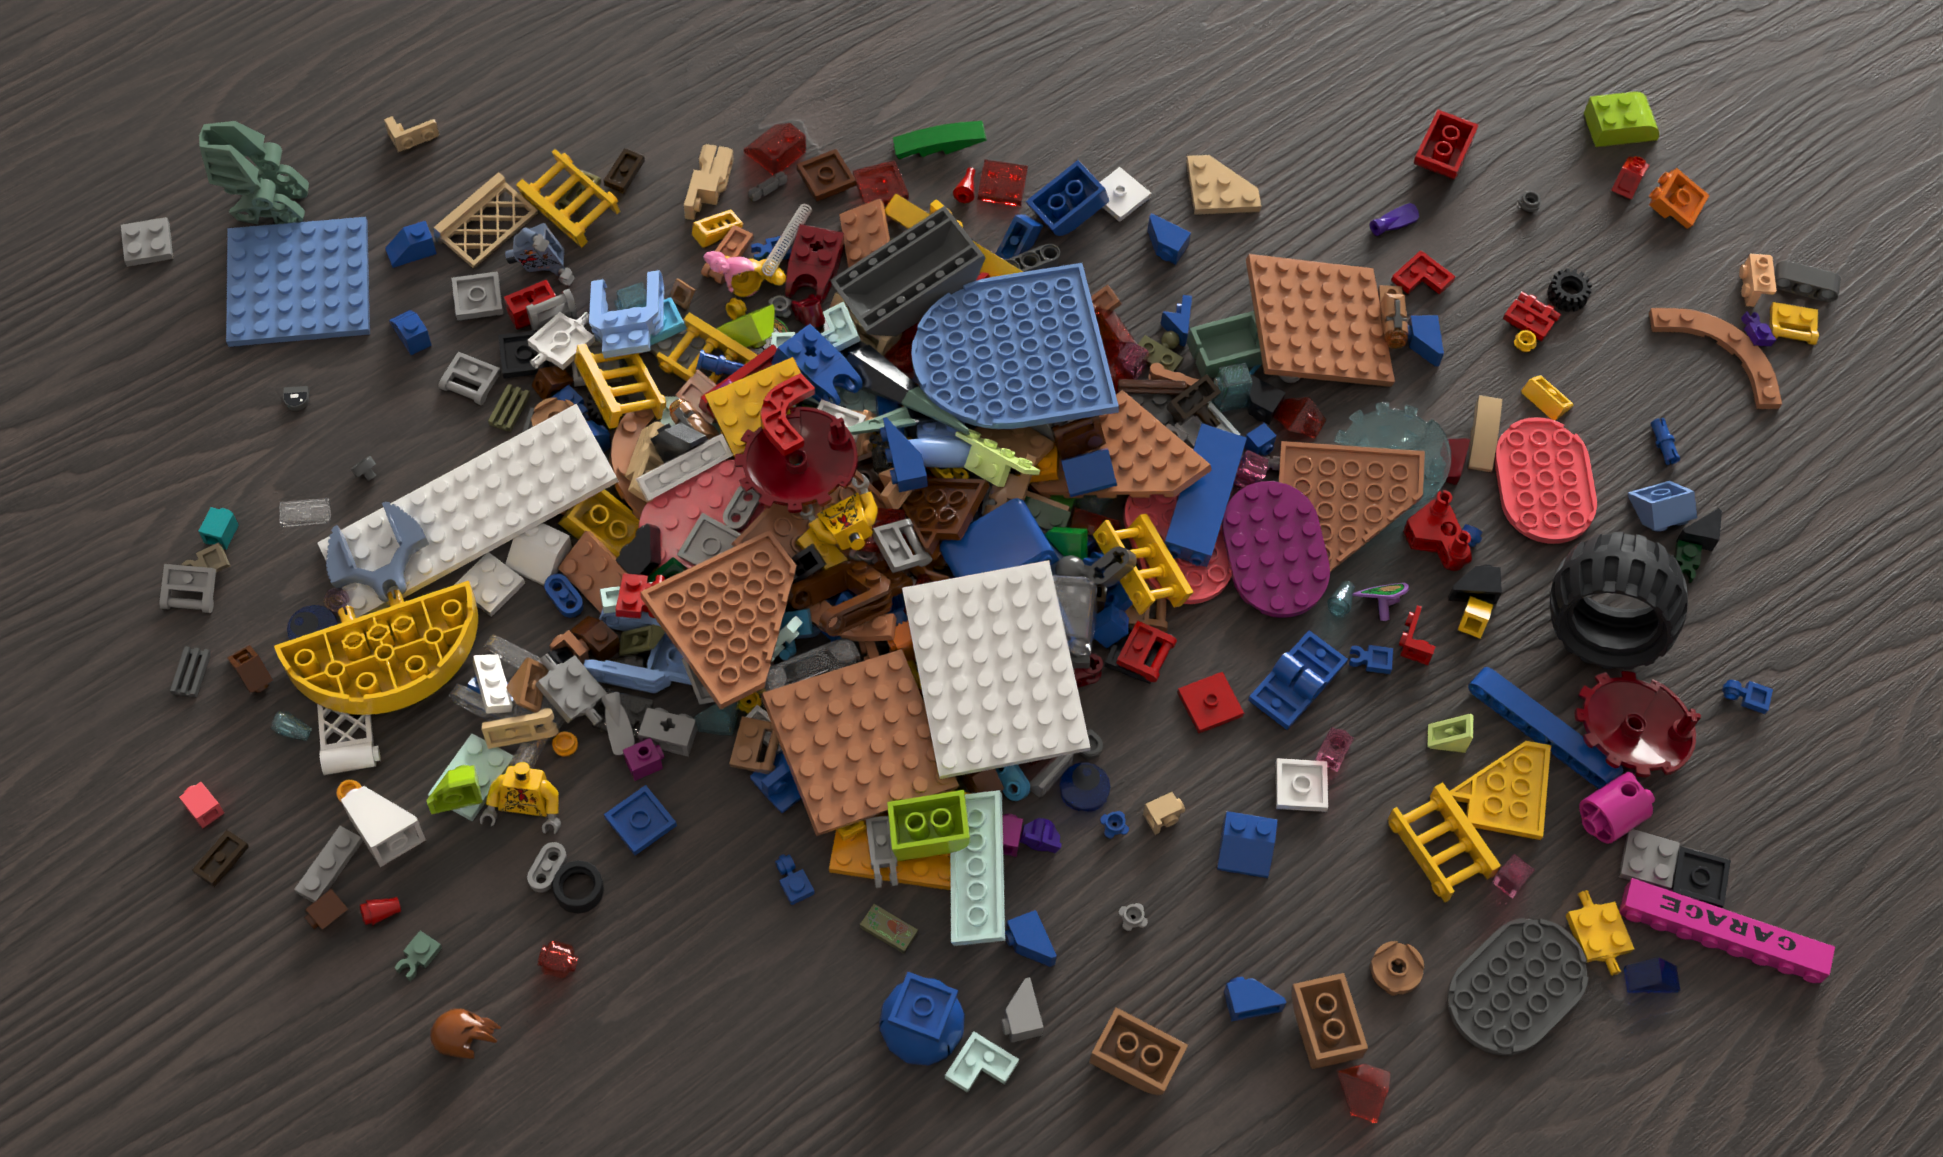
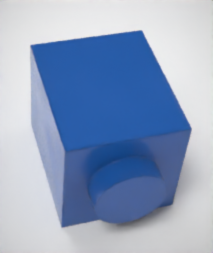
[1090,604,1129,648]

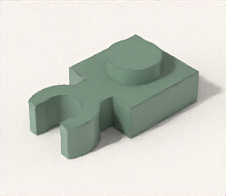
[395,931,442,981]

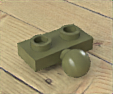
[1132,331,1183,372]

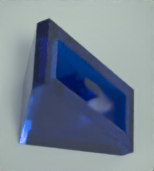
[1624,957,1680,992]

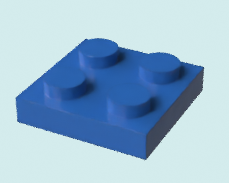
[604,785,677,855]

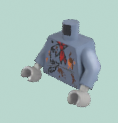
[505,223,575,286]

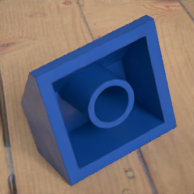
[1217,811,1277,878]

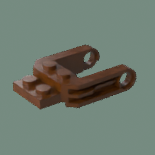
[787,560,913,636]

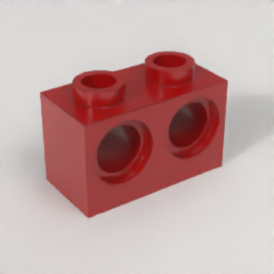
[504,280,556,330]

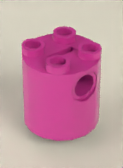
[1579,772,1655,844]

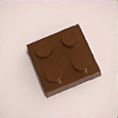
[797,149,856,202]

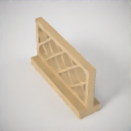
[434,172,538,269]

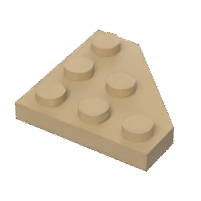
[1186,155,1261,215]

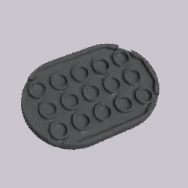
[1447,918,1588,1055]

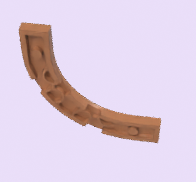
[1649,308,1782,409]
[609,400,656,520]
[795,591,897,642]

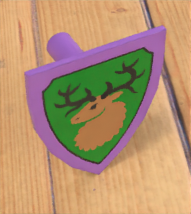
[1352,583,1409,621]

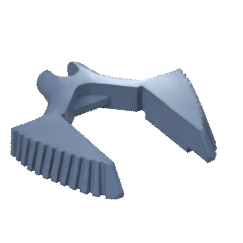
[326,502,429,602]

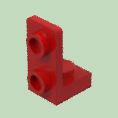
[1611,156,1649,199]
[1398,605,1436,665]

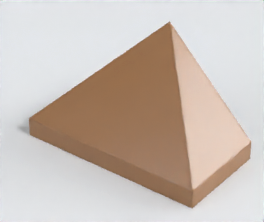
[506,657,548,713]

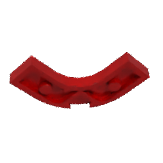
[760,373,815,456]

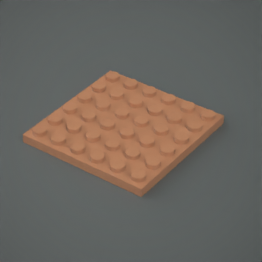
[1246,254,1395,387]
[761,649,959,836]

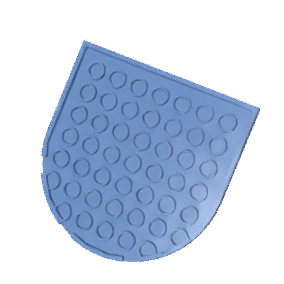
[912,263,1119,429]

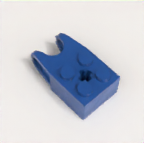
[771,324,862,406]

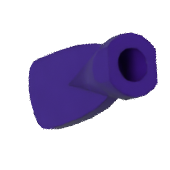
[1370,203,1419,236]

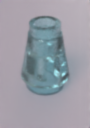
[1327,581,1355,617]
[271,711,312,741]

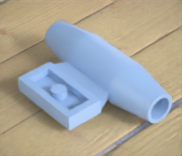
[909,421,972,468]

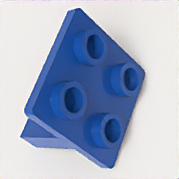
[750,751,802,813]

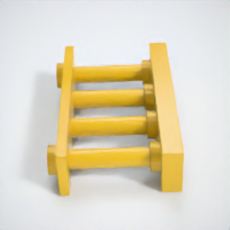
[516,149,620,248]
[657,312,757,384]
[574,344,666,429]
[1093,513,1194,615]
[1388,783,1501,903]

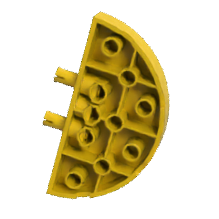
[274,580,478,715]

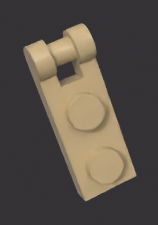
[482,708,559,749]

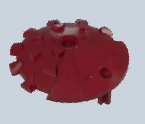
[735,407,858,513]
[1575,671,1701,778]

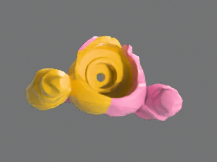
[703,251,786,297]

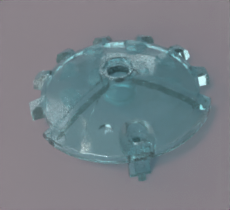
[1334,402,1451,510]

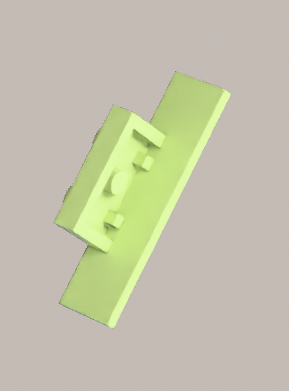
[955,429,1040,487]

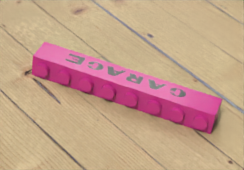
[1619,878,1835,983]

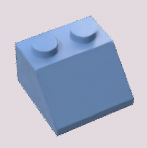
[1628,481,1697,531]

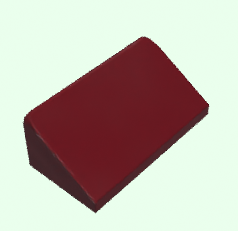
[1434,438,1470,485]

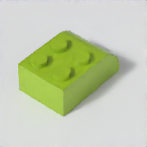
[1584,92,1660,147]
[887,790,970,861]

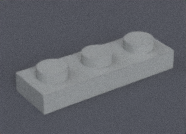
[294,826,363,903]

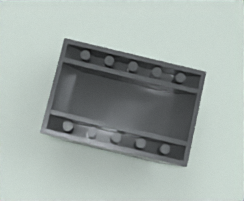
[830,206,985,336]

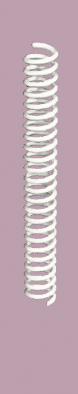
[762,204,812,276]

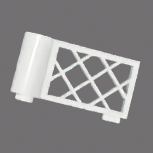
[317,704,381,775]

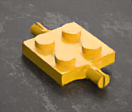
[1565,890,1634,976]

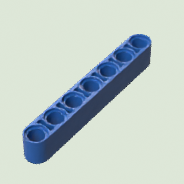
[1468,667,1623,789]

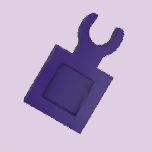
[1741,311,1776,346]

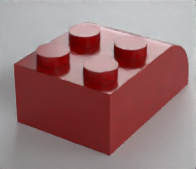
[1413,110,1479,180]

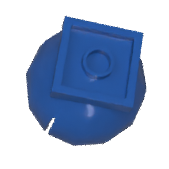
[879,972,965,1065]

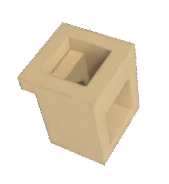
[1143,792,1185,835]

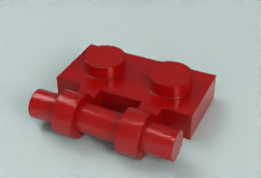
[1503,292,1561,342]
[616,573,665,619]

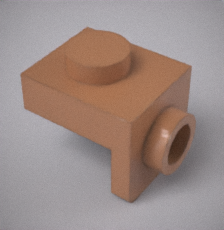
[1091,284,1122,320]
[549,631,590,664]

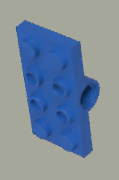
[1248,630,1348,730]

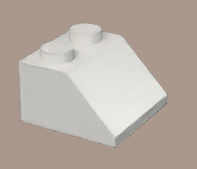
[505,523,572,586]

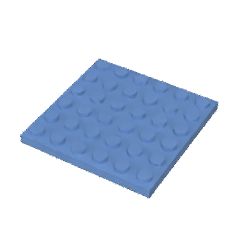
[226,217,370,347]

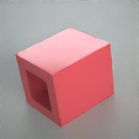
[179,782,224,829]

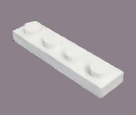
[636,434,733,501]

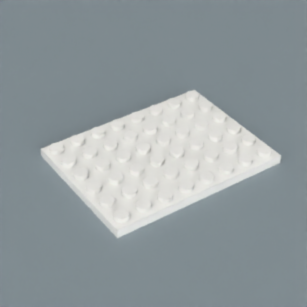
[902,560,1090,779]

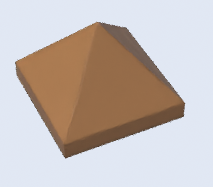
[669,279,696,310]

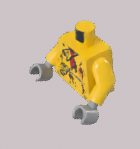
[800,474,878,550]
[480,762,561,834]

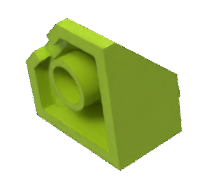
[716,304,775,349]
[427,765,483,815]

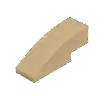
[1468,395,1502,472]

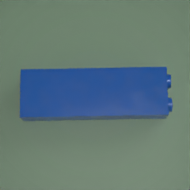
[1164,423,1247,567]

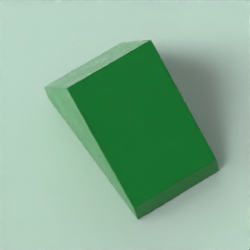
[1045,527,1088,561]

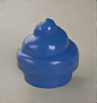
[1462,524,1482,547]

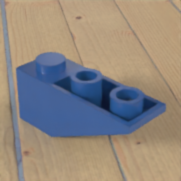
[880,417,928,492]

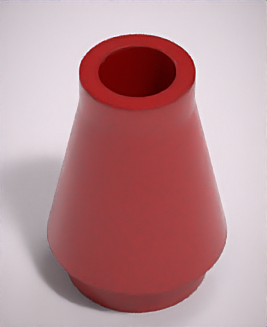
[360,897,401,926]

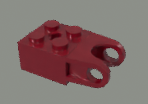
[785,224,844,304]

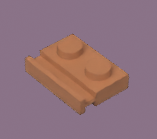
[676,369,717,424]

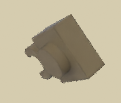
[182,543,230,573]

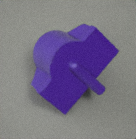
[1020,818,1062,853]

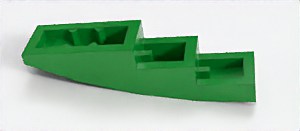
[893,121,987,160]

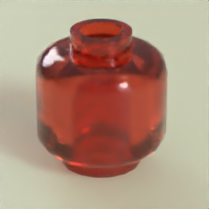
[537,941,578,978]

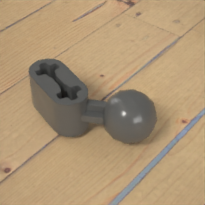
[1055,546,1137,587]

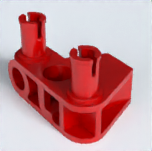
[1403,490,1472,571]

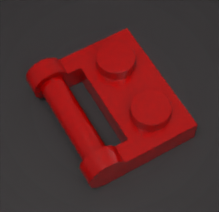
[1116,620,1177,682]

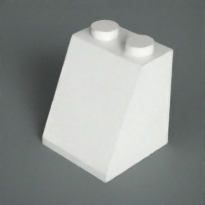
[340,786,426,867]

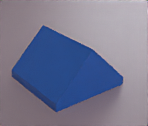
[1061,448,1117,497]

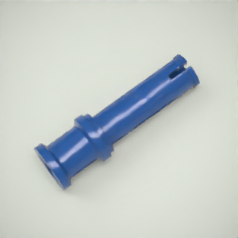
[696,349,745,376]

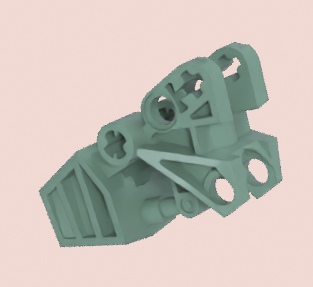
[199,121,309,224]

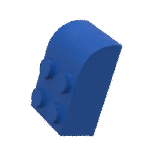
[1026,160,1110,236]

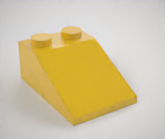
[558,489,640,558]

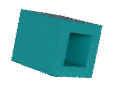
[198,507,239,550]

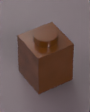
[304,889,348,931]

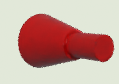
[953,167,975,203]

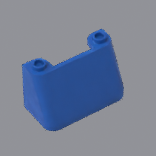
[940,498,1059,578]

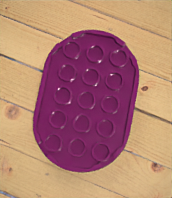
[1222,481,1330,618]

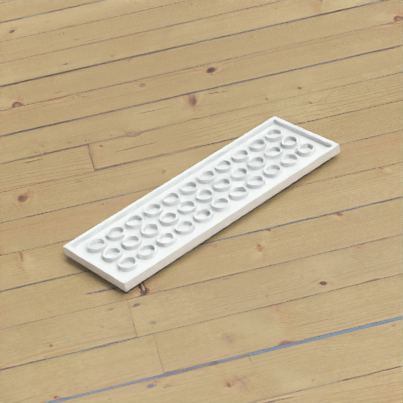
[318,404,619,618]

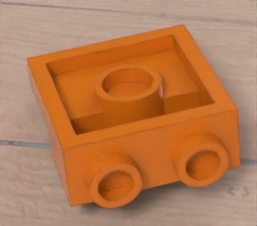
[1649,168,1709,229]

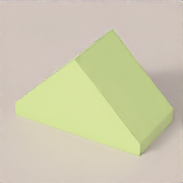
[1428,714,1473,753]

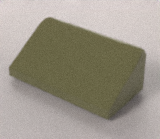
[619,624,665,657]

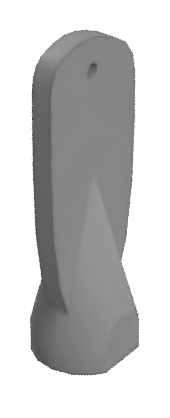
[601,692,635,756]

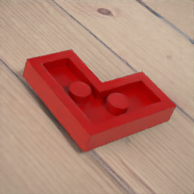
[1391,250,1456,294]

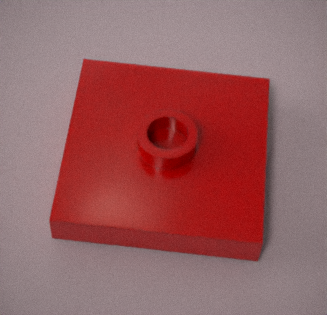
[1177,672,1244,734]

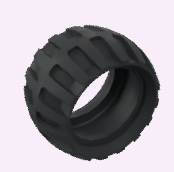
[1550,532,1688,670]

